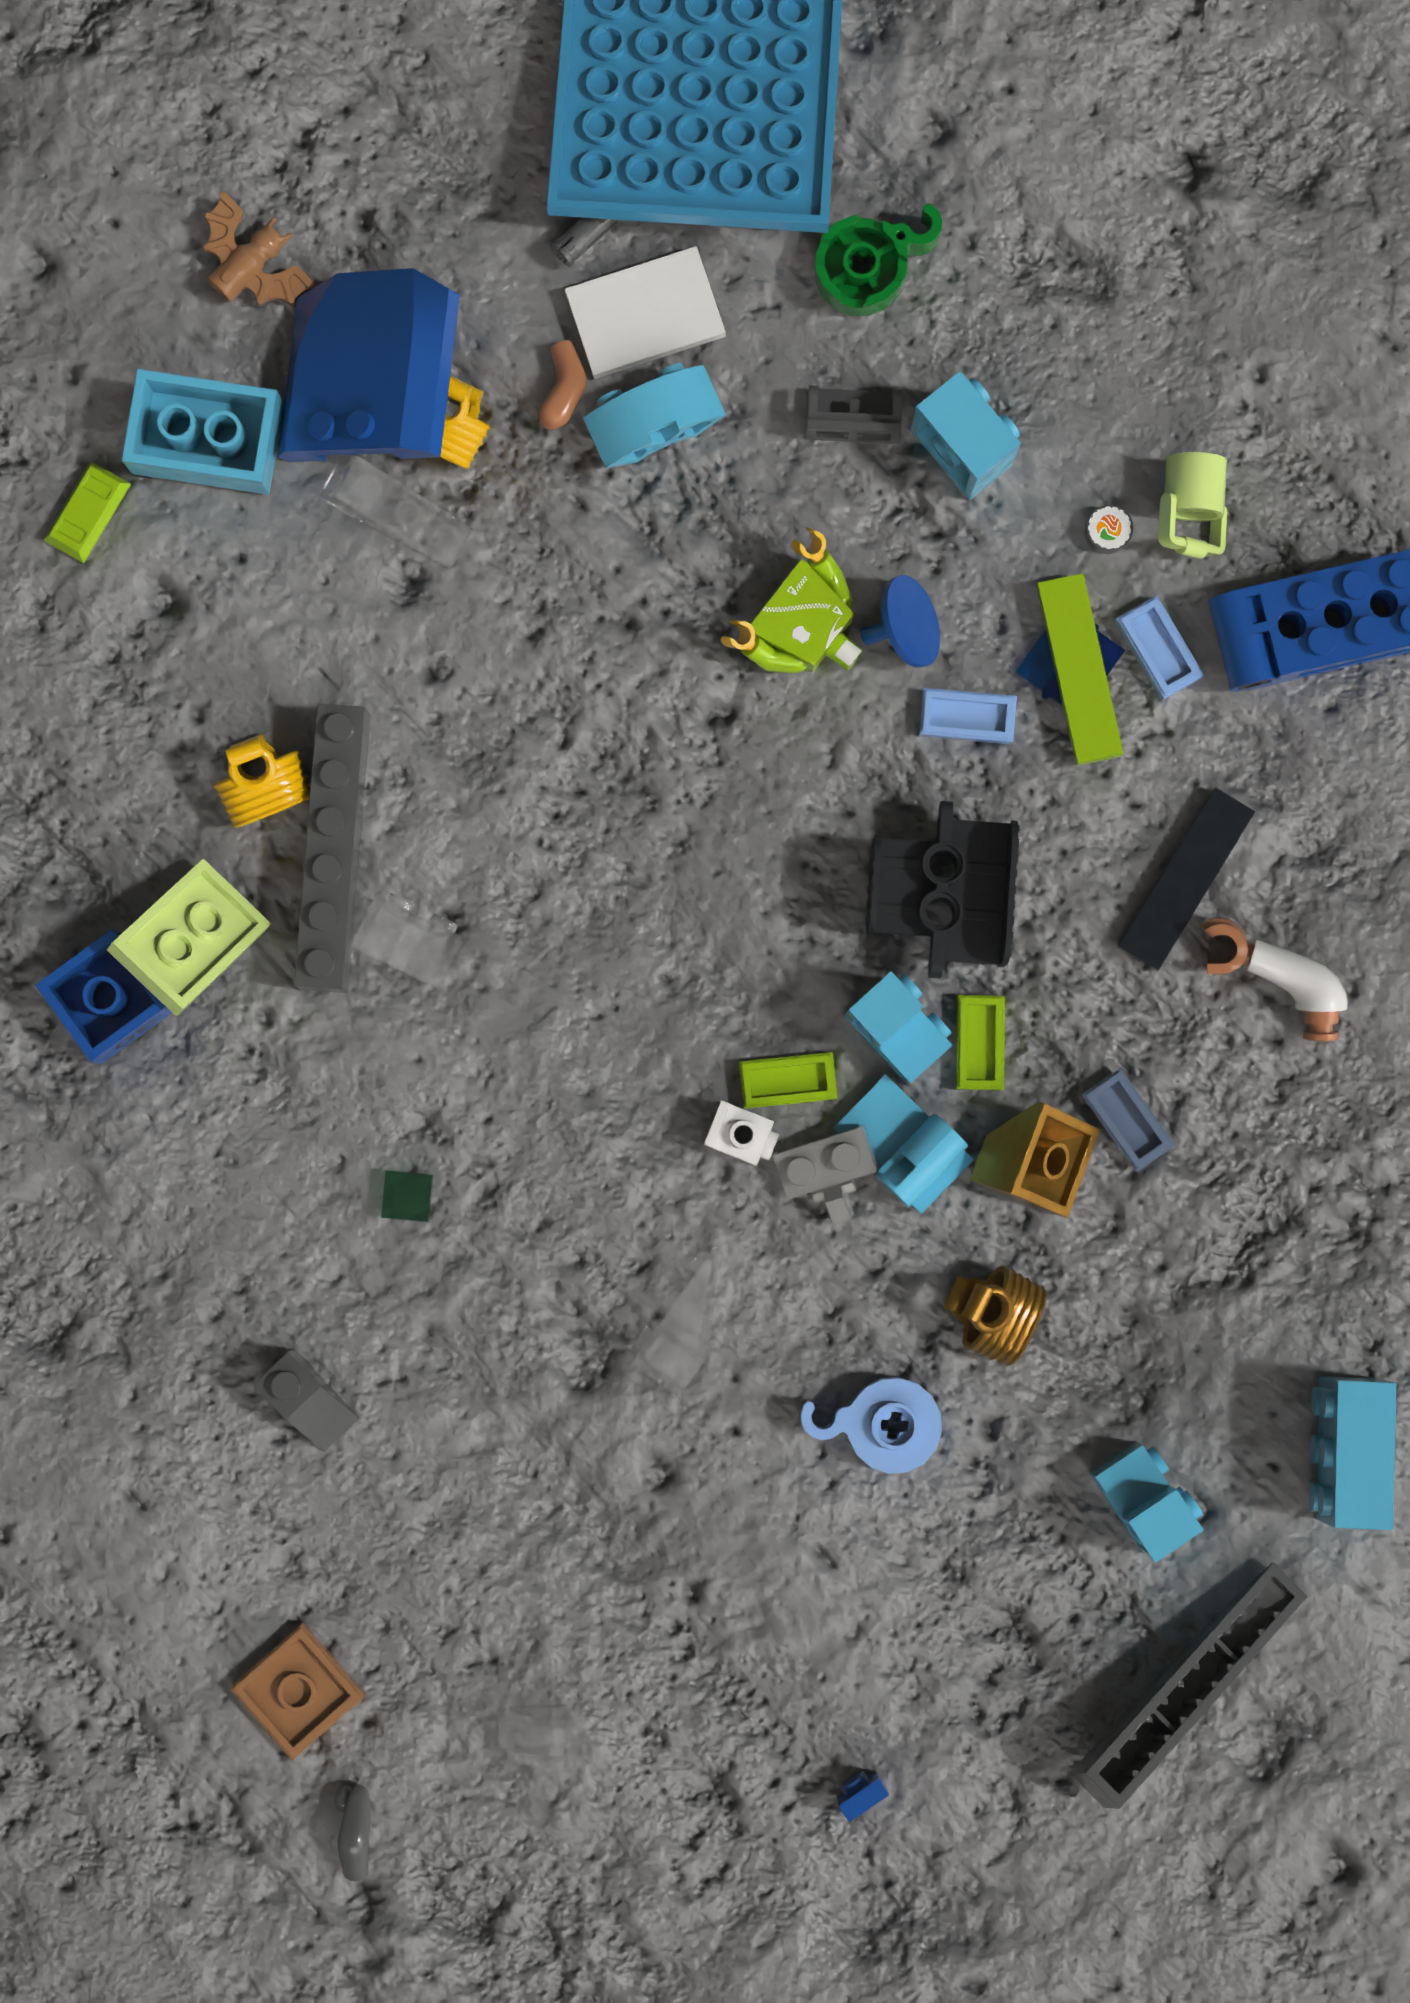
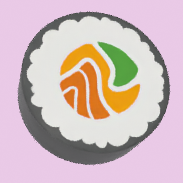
[1085,505,1133,554]

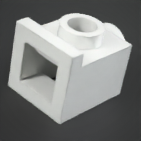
[704,1100,779,1166]

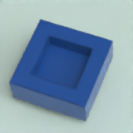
[837,1771,889,1822]

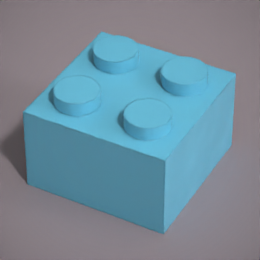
[911,371,1021,501]

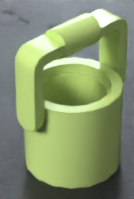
[1158,452,1227,559]

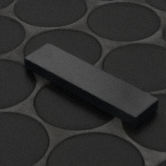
[1116,787,1256,972]

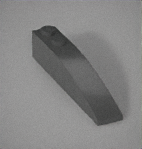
[1070,1563,1308,1809]

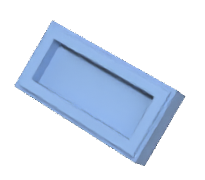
[1115,595,1204,701]
[919,688,1017,745]

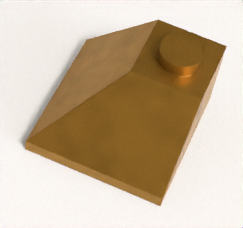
[970,1102,1100,1218]

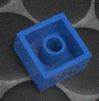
[35,929,172,1065]

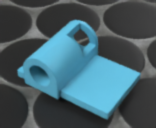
[833,1074,974,1214]

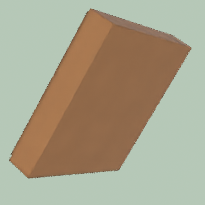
[230,1622,366,1761]

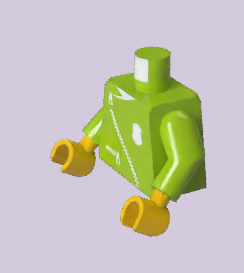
[721,527,864,674]

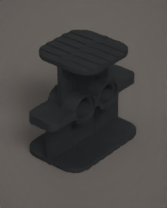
[865,801,1020,978]

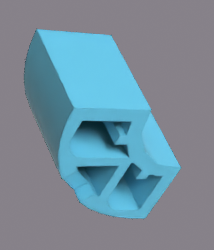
[583,363,726,468]

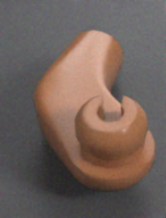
[539,340,587,430]

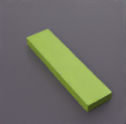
[1036,573,1124,766]

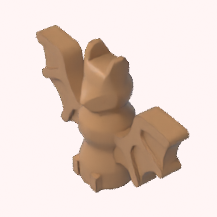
[203,192,316,307]

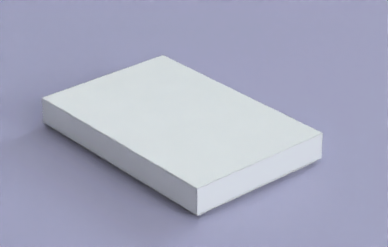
[565,246,726,380]

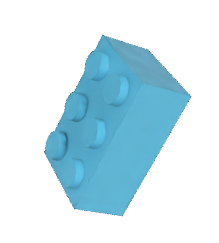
[122,369,284,495]
[1309,1376,1397,1530]

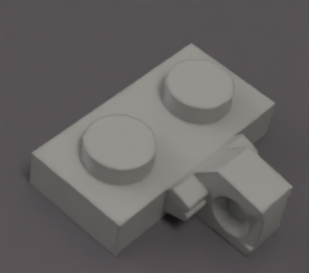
[772,1125,879,1224]

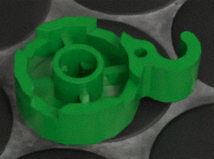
[814,203,942,316]

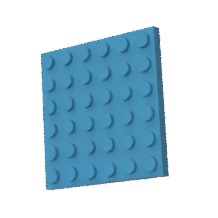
[547,0,842,233]

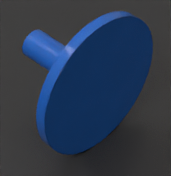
[860,575,940,668]

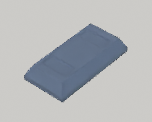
[1082,1068,1175,1172]

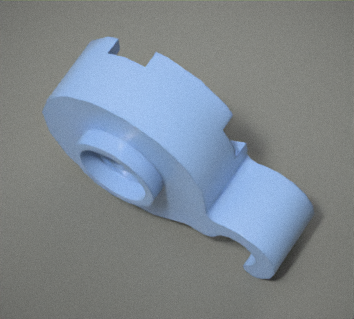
[800,1376,942,1474]

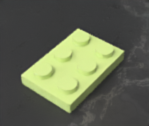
[107,859,271,1017]

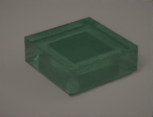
[381,1171,434,1222]

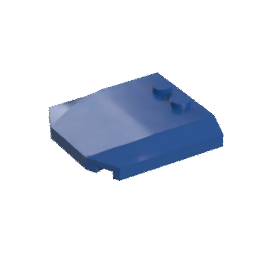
[278,268,460,462]

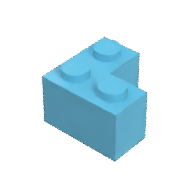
[844,972,952,1085]
[1089,1442,1204,1563]

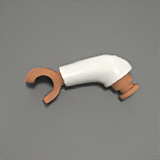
[1200,916,1348,1041]

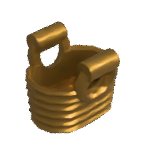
[943,1265,1047,1366]

